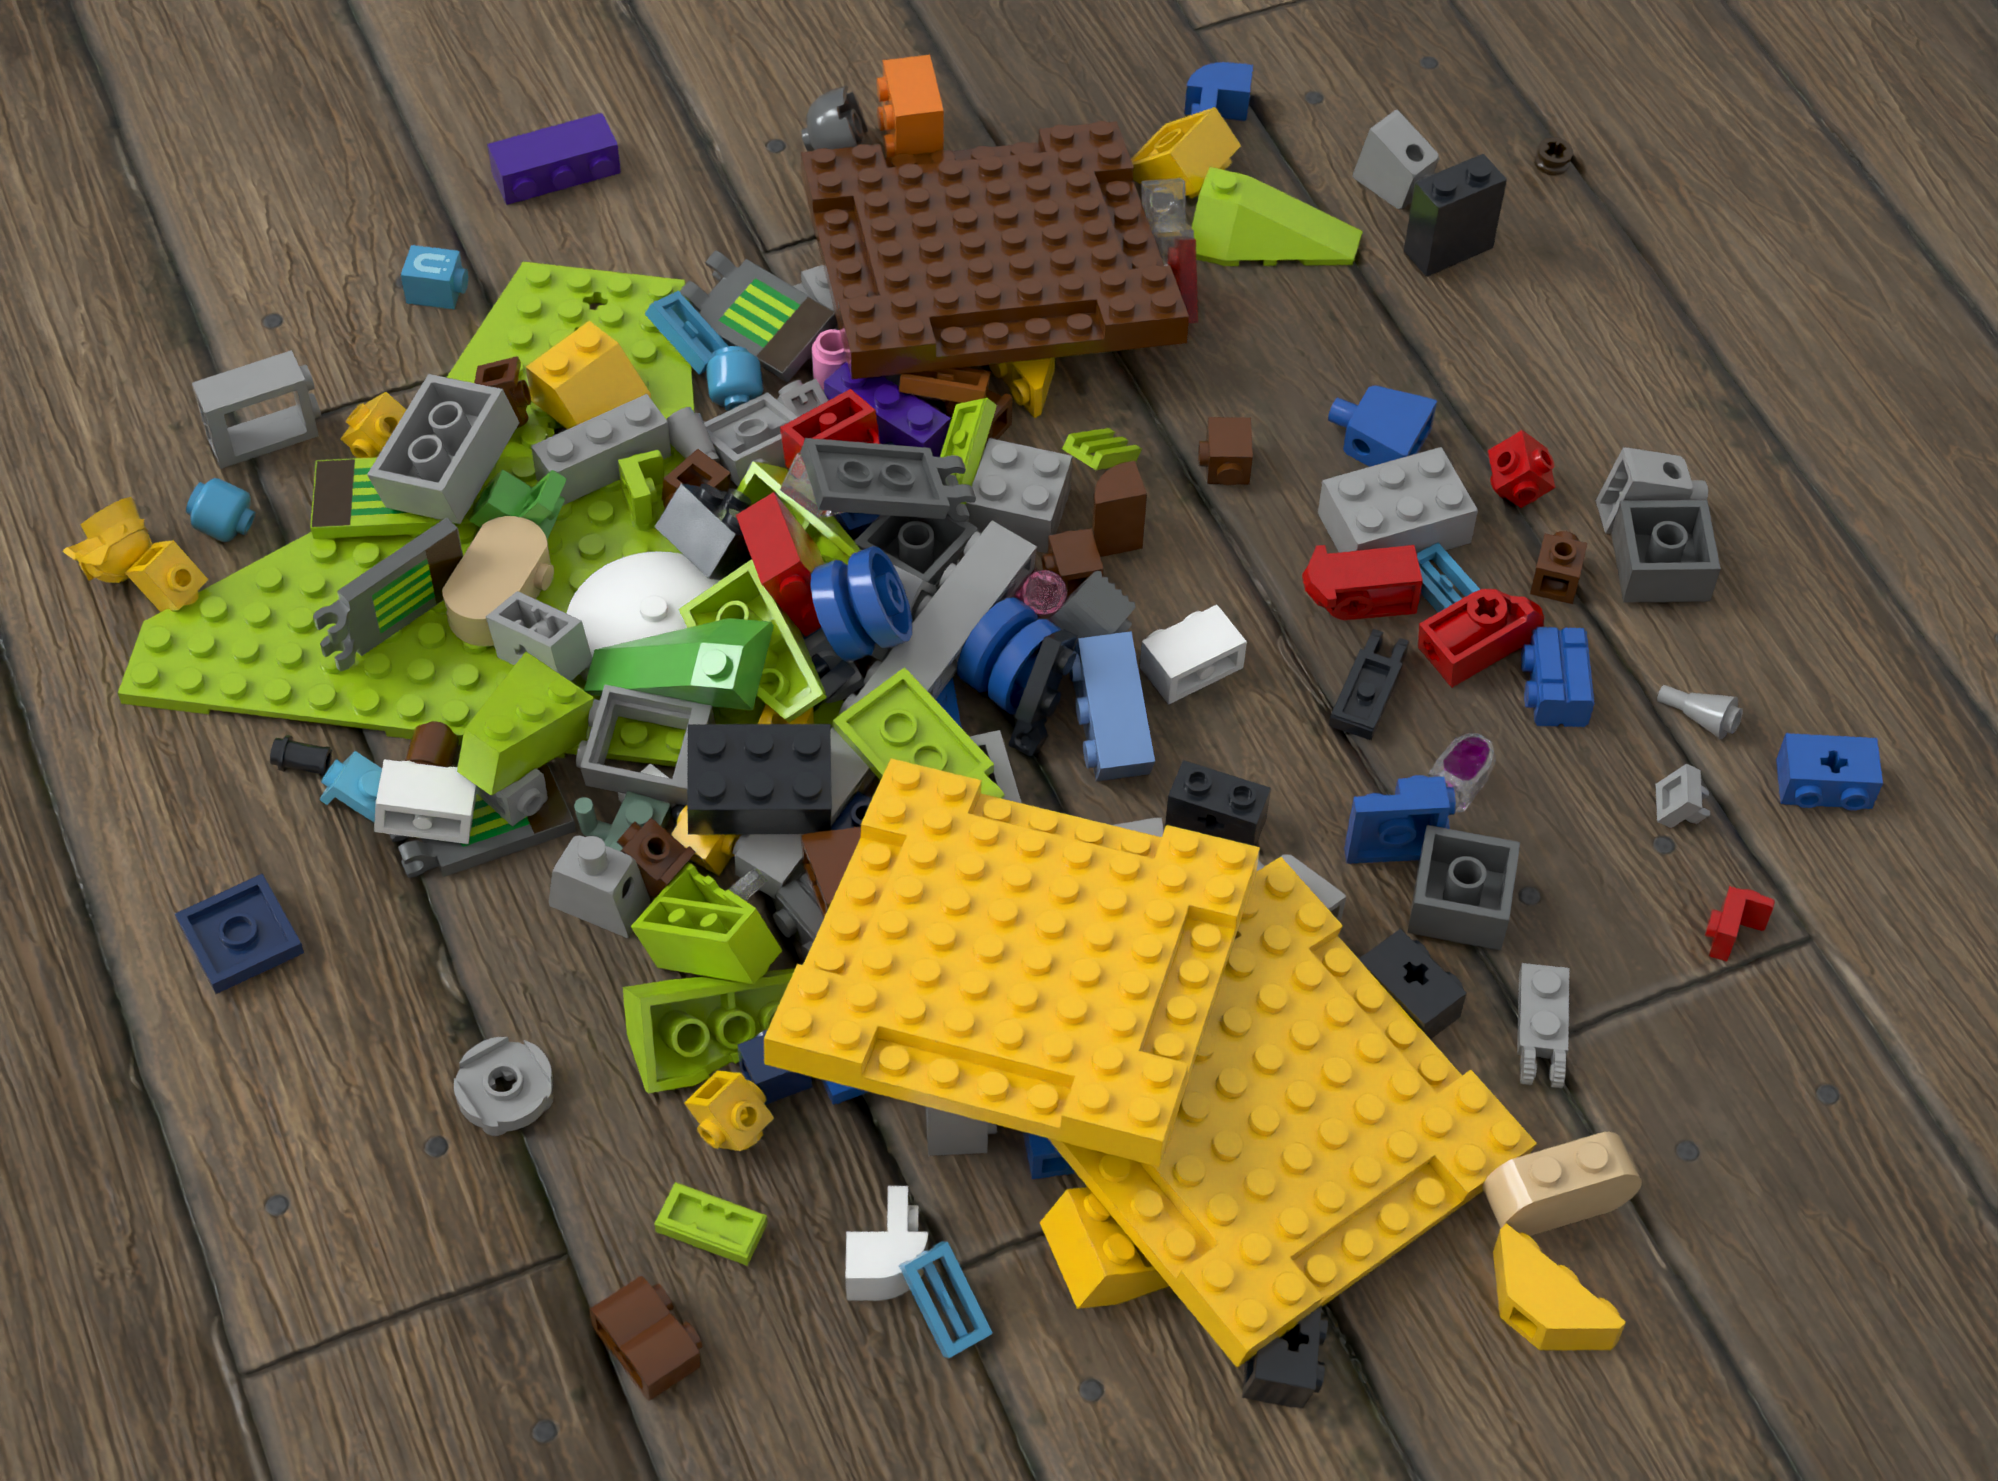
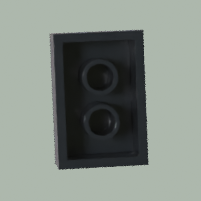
[687,724,832,835]

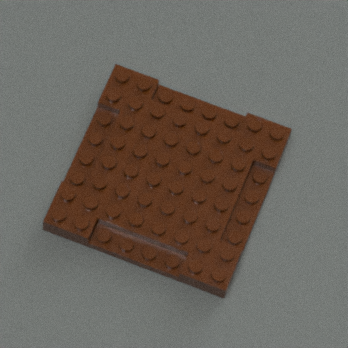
[801,121,1189,379]

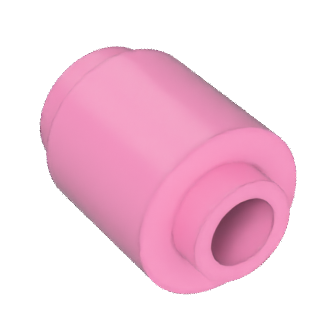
[812,329,847,390]

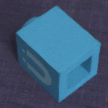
[401,245,468,309]

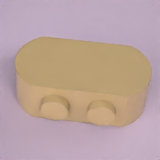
[442,516,554,646]
[1483,1132,1642,1236]

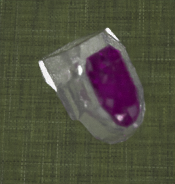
[1427,733,1496,813]

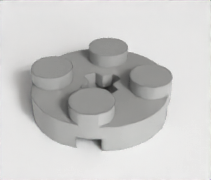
[454,1037,554,1136]

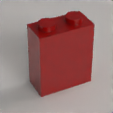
[736,492,824,637]

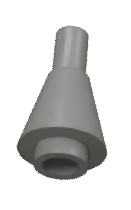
[1657,685,1743,739]

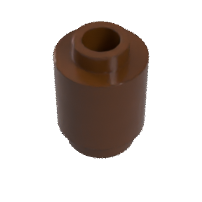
[405,721,459,767]

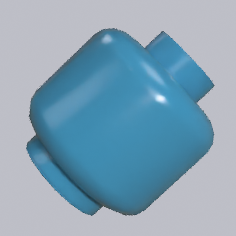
[706,346,763,411]
[186,478,256,542]

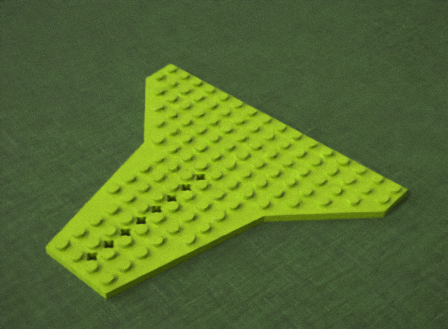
[118,262,844,767]

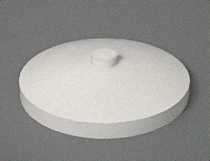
[566,552,720,681]

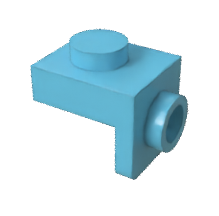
[319,751,382,822]

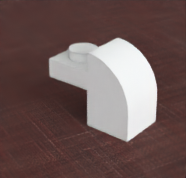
[846,1186,928,1300]

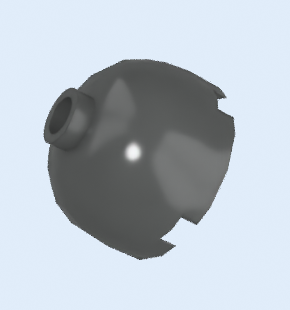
[801,85,871,151]

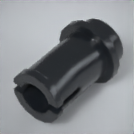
[270,735,332,776]

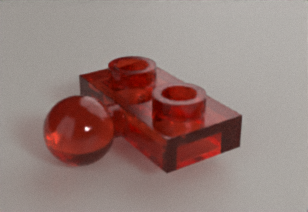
[1168,236,1198,323]

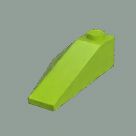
[1186,167,1363,266]

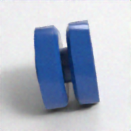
[811,546,912,662]
[957,598,1062,714]

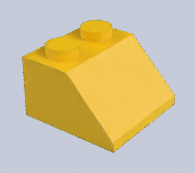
[1131,107,1241,200]
[526,321,651,430]

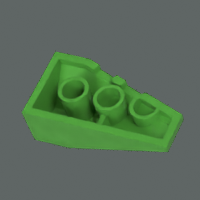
[584,618,774,710]

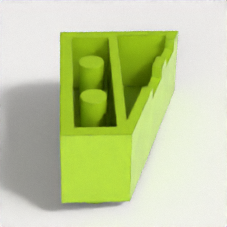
[457,651,594,796]
[631,862,783,984]

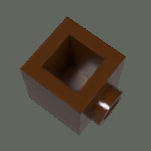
[1198,417,1253,486]
[1041,528,1104,603]

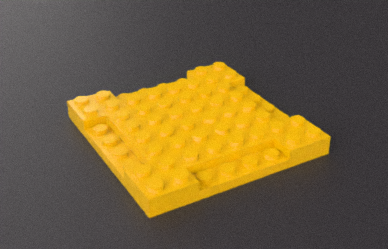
[764,759,1260,1167]
[1048,857,1537,1368]

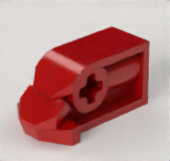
[1302,545,1423,620]
[1418,589,1544,688]

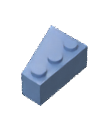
[1069,631,1155,782]

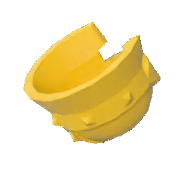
[62,497,153,583]

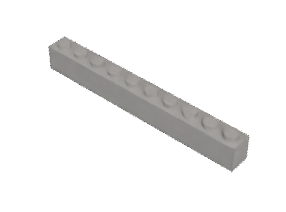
[733,520,1037,899]

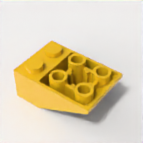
[1039,1187,1169,1309]

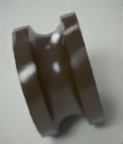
[1534,137,1573,176]

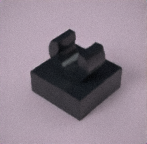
[811,653,856,713]

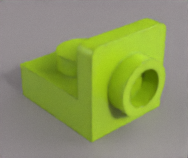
[618,450,664,526]

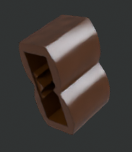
[590,1275,703,1401]

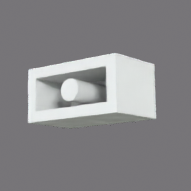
[1140,605,1247,705]
[374,759,477,844]

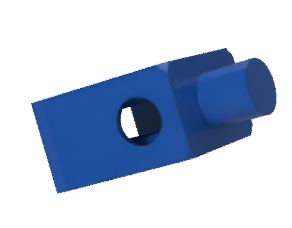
[1328,385,1437,467]

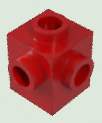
[1488,430,1556,508]

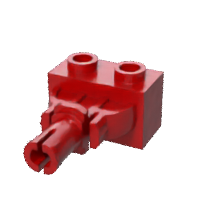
[780,389,881,488]

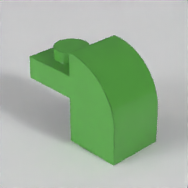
[469,469,567,539]

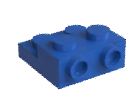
[1344,775,1456,864]

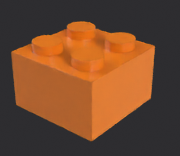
[876,55,944,157]

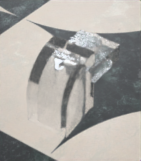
[1142,178,1194,272]

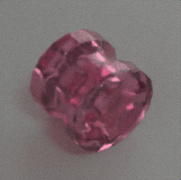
[1020,570,1067,616]

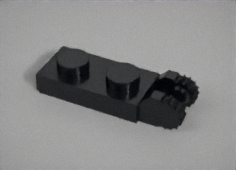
[1329,629,1410,740]

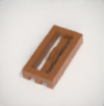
[899,367,991,403]

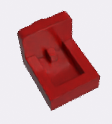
[1705,886,1775,962]

